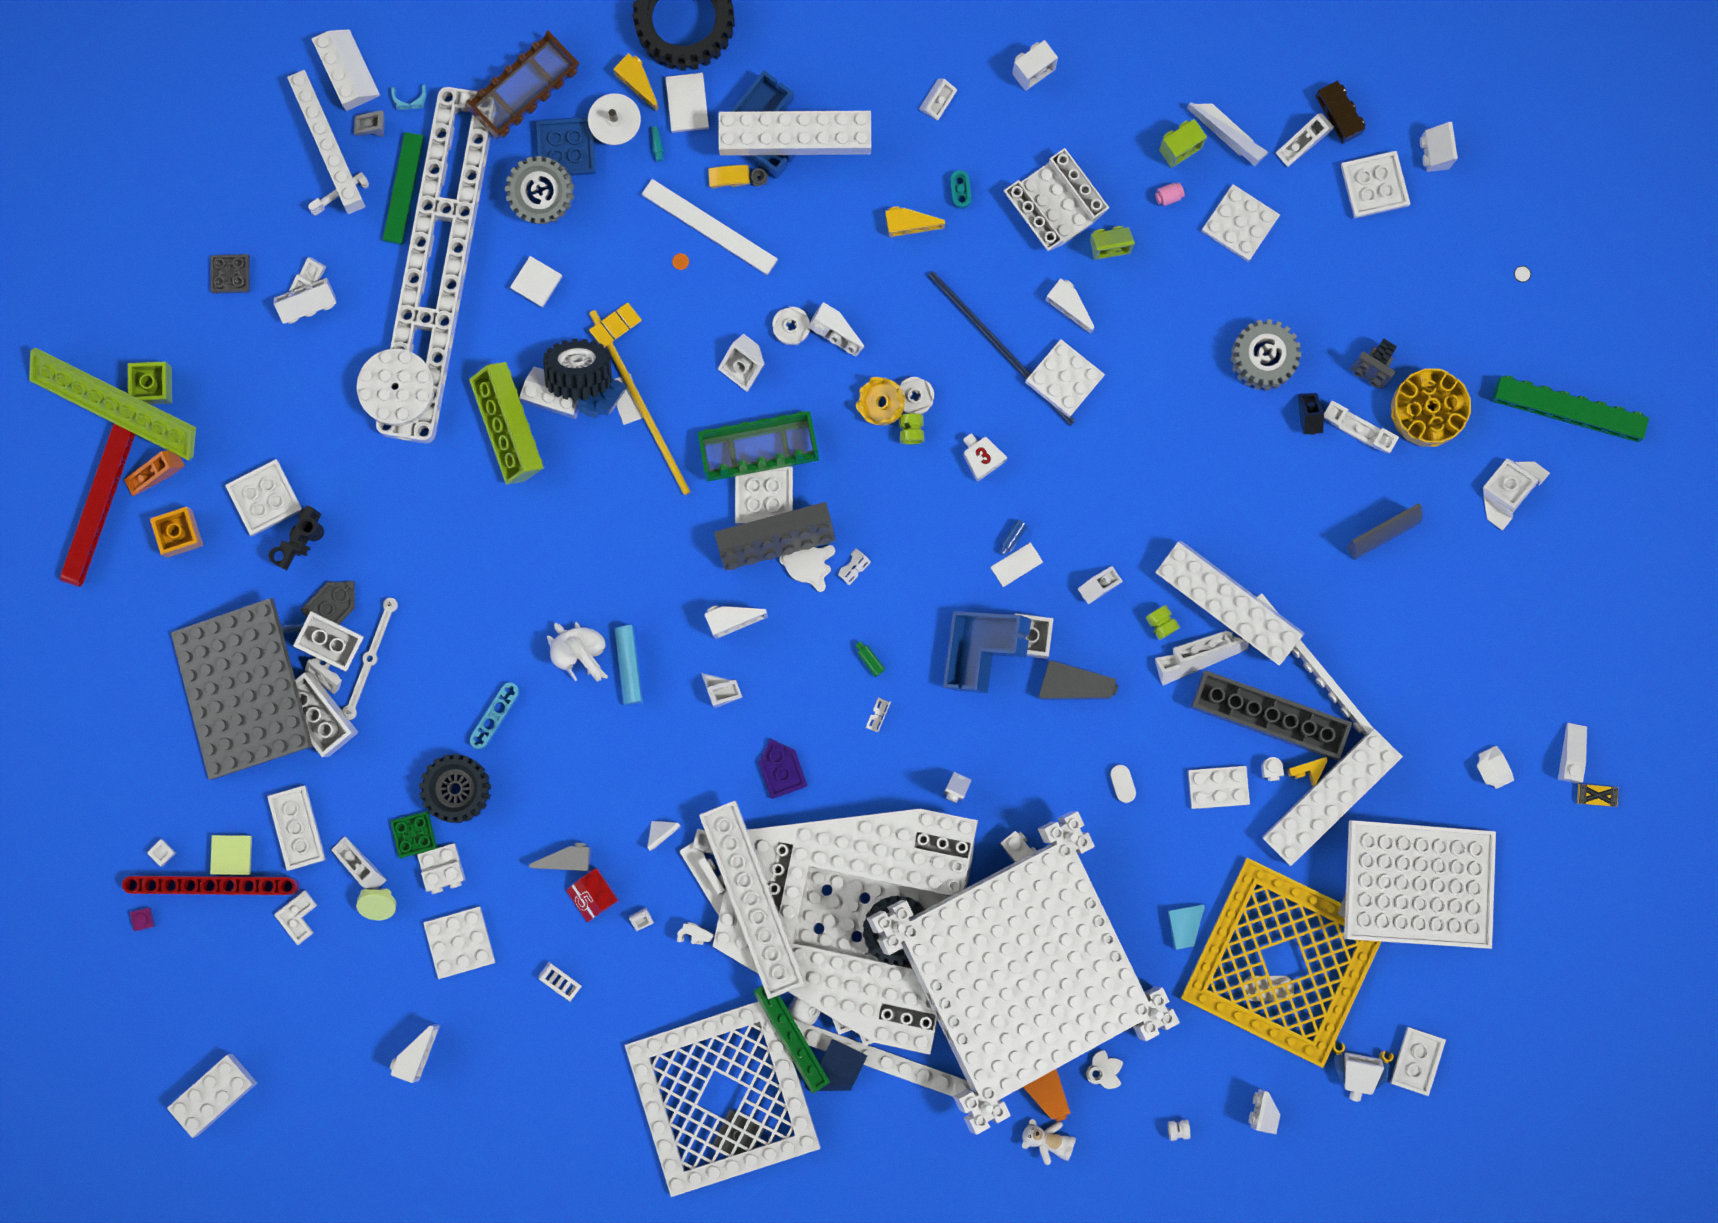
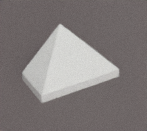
[647,821,681,851]

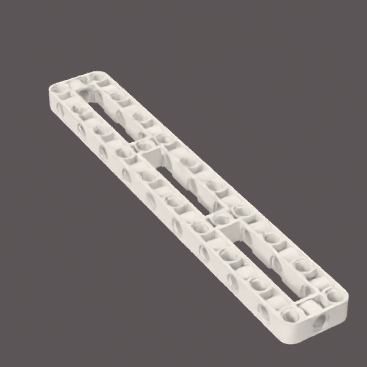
[376,87,496,444]

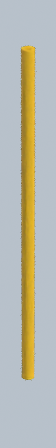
[589,310,691,495]

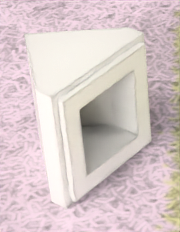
[629,907,654,932]

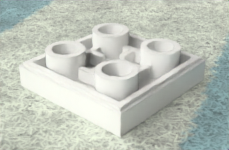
[510,256,563,308]

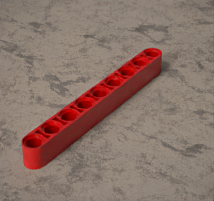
[60,424,135,587]
[122,876,299,895]

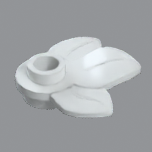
[1086,1050,1123,1089]

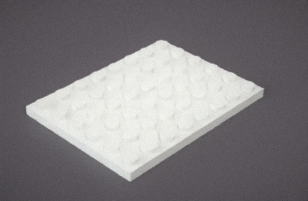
[1344,821,1496,949]

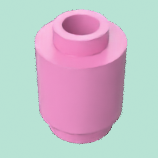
[1155,182,1185,207]

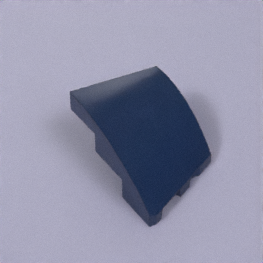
[808,1038,868,1091]

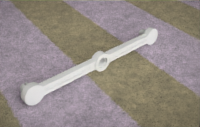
[342,598,398,720]

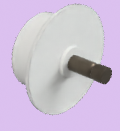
[588,94,641,145]

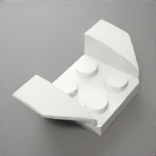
[1483,459,1550,531]

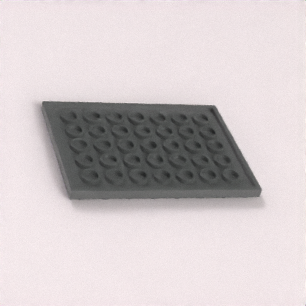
[171,598,313,780]

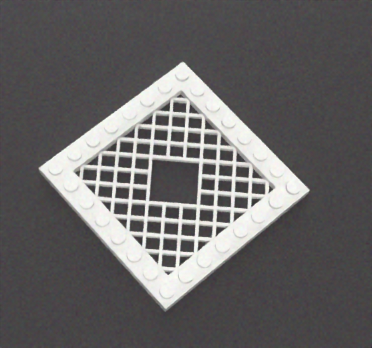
[625,1001,821,1197]

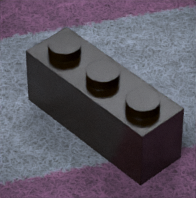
[1315,80,1366,144]

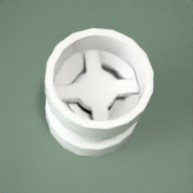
[1168,1119,1190,1141]

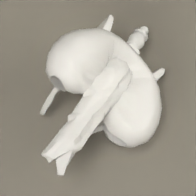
[547,622,608,682]

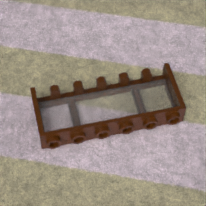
[465,30,579,140]

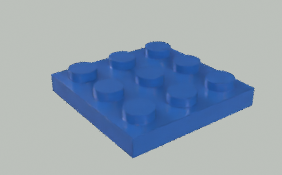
[536,117,596,178]

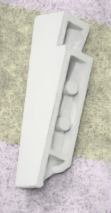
[1187,103,1268,166]
[1155,631,1249,685]

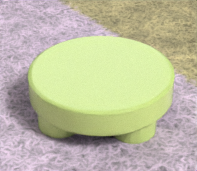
[356,889,396,920]

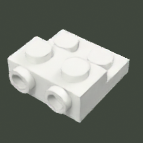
[417,843,466,894]

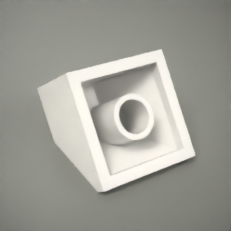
[718,334,764,392]

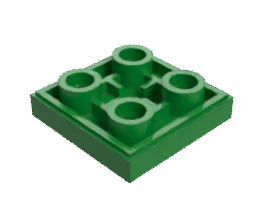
[390,811,438,859]

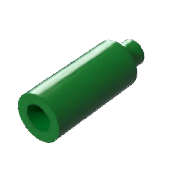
[855,641,886,677]

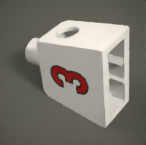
[963,433,1007,482]

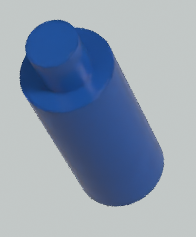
[998,519,1028,556]

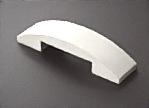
[1324,401,1399,454]

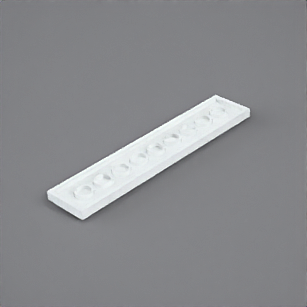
[699,801,806,999]

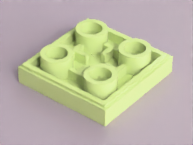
[210,835,252,875]

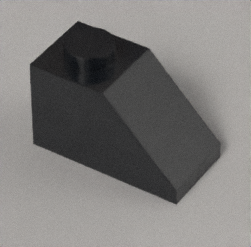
[1298,393,1324,435]

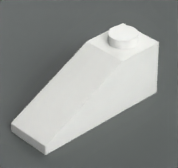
[1276,114,1334,167]
[1046,278,1094,334]
[1558,723,1587,783]
[331,837,387,890]

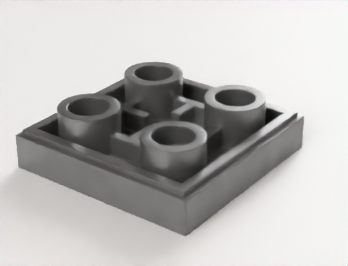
[211,254,250,294]

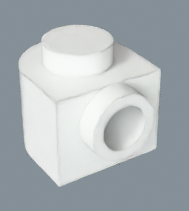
[1261,757,1284,781]

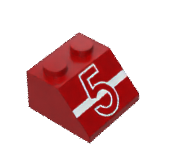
[566,868,620,923]

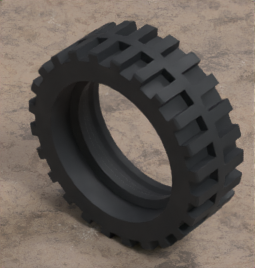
[633,0,735,71]

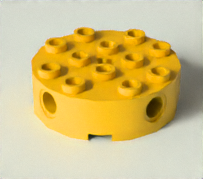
[1391,369,1471,447]

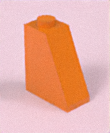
[1023,1069,1071,1122]

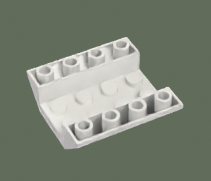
[1004,148,1109,251]

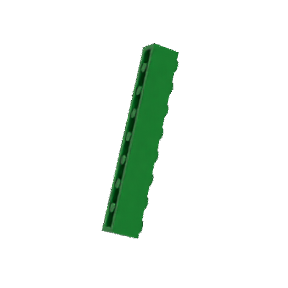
[1491,375,1649,443]

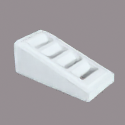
[538,962,582,1002]

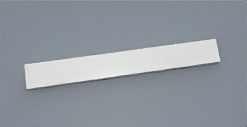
[642,179,778,276]

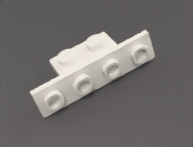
[680,843,725,916]

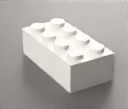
[295,672,359,757]
[167,1054,257,1138]

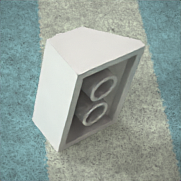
[519,367,580,419]

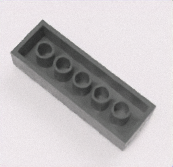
[714,502,836,571]

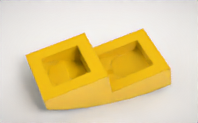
[708,165,750,188]

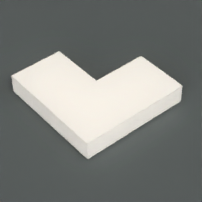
[274,890,318,945]

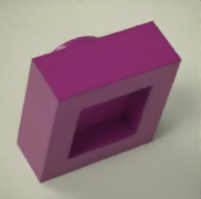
[130,908,155,931]

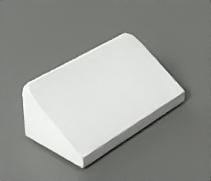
[919,79,957,121]

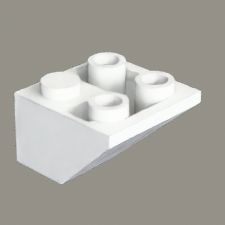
[1248,1089,1280,1134]

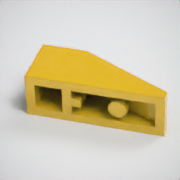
[613,53,659,111]
[885,206,945,238]

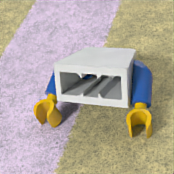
[1332,1043,1394,1102]

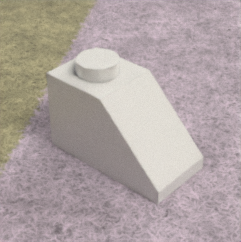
[1078,566,1123,604]

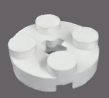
[772,307,810,346]
[900,377,934,414]

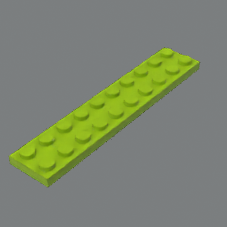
[29,348,196,461]

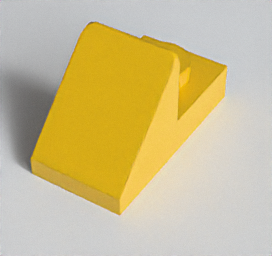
[1287,757,1328,786]

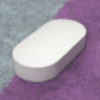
[1110,765,1136,803]

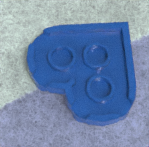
[575,379,627,418]

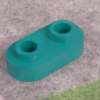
[950,170,971,209]

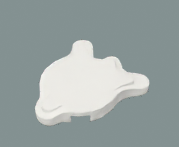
[780,545,835,592]

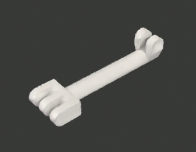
[309,172,369,216]

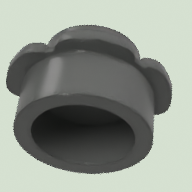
[749,168,768,187]

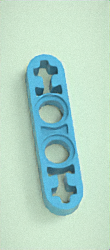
[470,683,519,749]

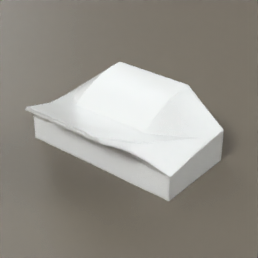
[1476,746,1514,789]

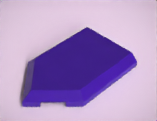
[759,738,808,799]

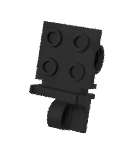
[269,505,324,571]

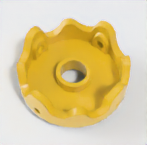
[856,377,905,426]

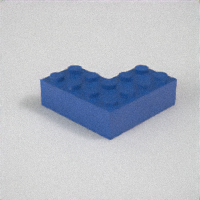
[717,70,796,179]
[943,611,1031,693]

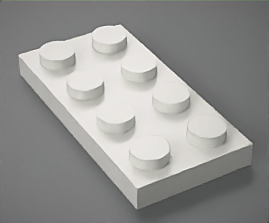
[267,785,326,871]

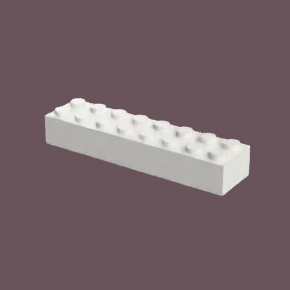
[719,111,871,155]
[1155,541,1305,666]
[1262,728,1403,866]

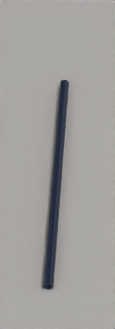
[928,271,1075,426]

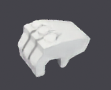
[677,922,715,945]

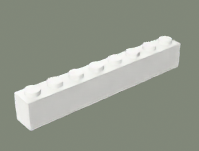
[287,70,365,214]

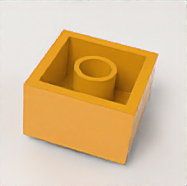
[150,507,203,558]

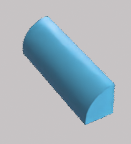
[614,625,643,705]

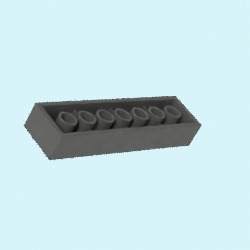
[1190,670,1352,761]

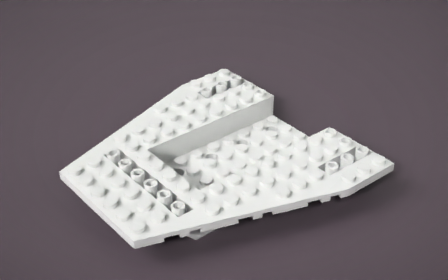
[713,809,978,1055]

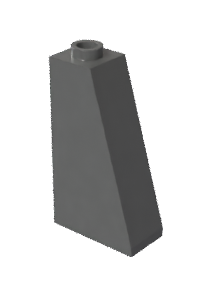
[1038,660,1118,700]

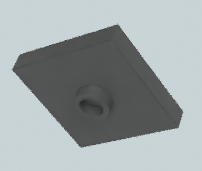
[713,1109,764,1155]

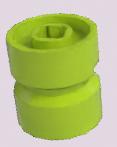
[899,413,924,444]
[1145,605,1181,640]

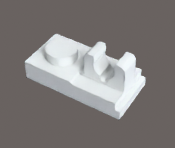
[305,658,342,694]

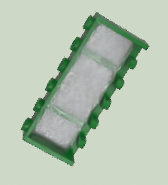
[698,411,819,482]

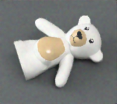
[1022,1119,1076,1165]

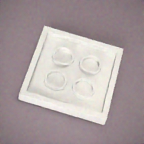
[1341,151,1410,219]
[1201,184,1280,262]
[1025,339,1105,418]
[225,459,302,536]
[735,467,793,525]
[424,907,496,979]

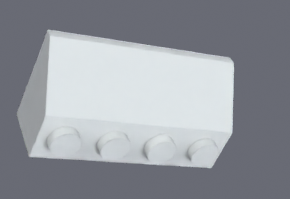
[312,30,380,111]

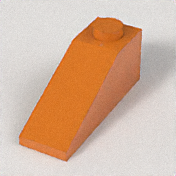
[124,451,185,496]

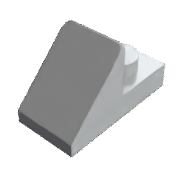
[354,111,385,137]

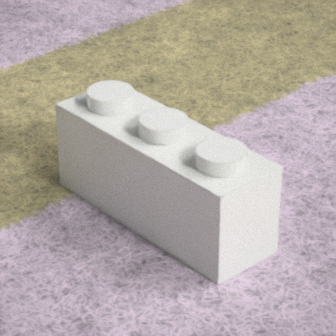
[274,278,336,324]

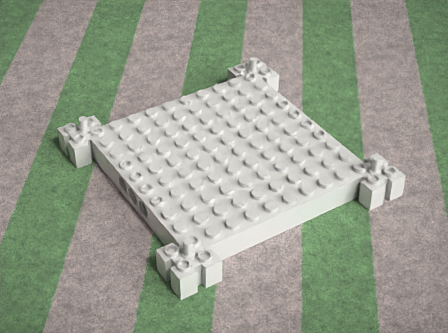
[867,811,1180,1135]

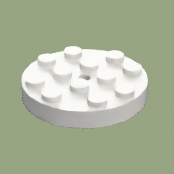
[357,349,435,426]

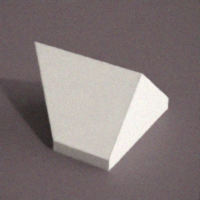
[701,673,742,708]

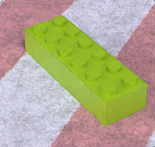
[469,362,544,485]

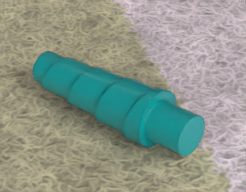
[651,126,664,162]

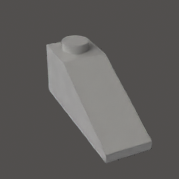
[529,843,591,871]

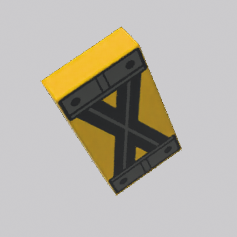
[1577,784,1618,807]

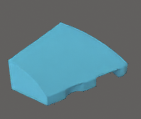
[1168,905,1205,950]

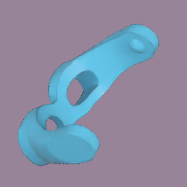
[391,84,427,110]

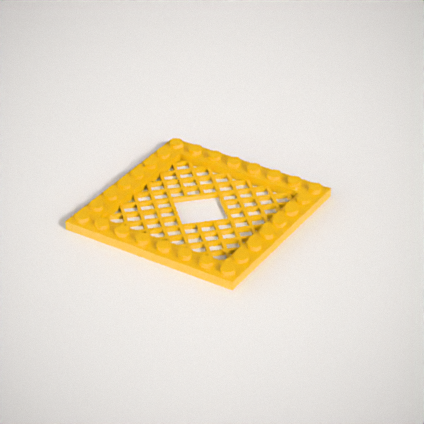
[1180,858,1381,1068]

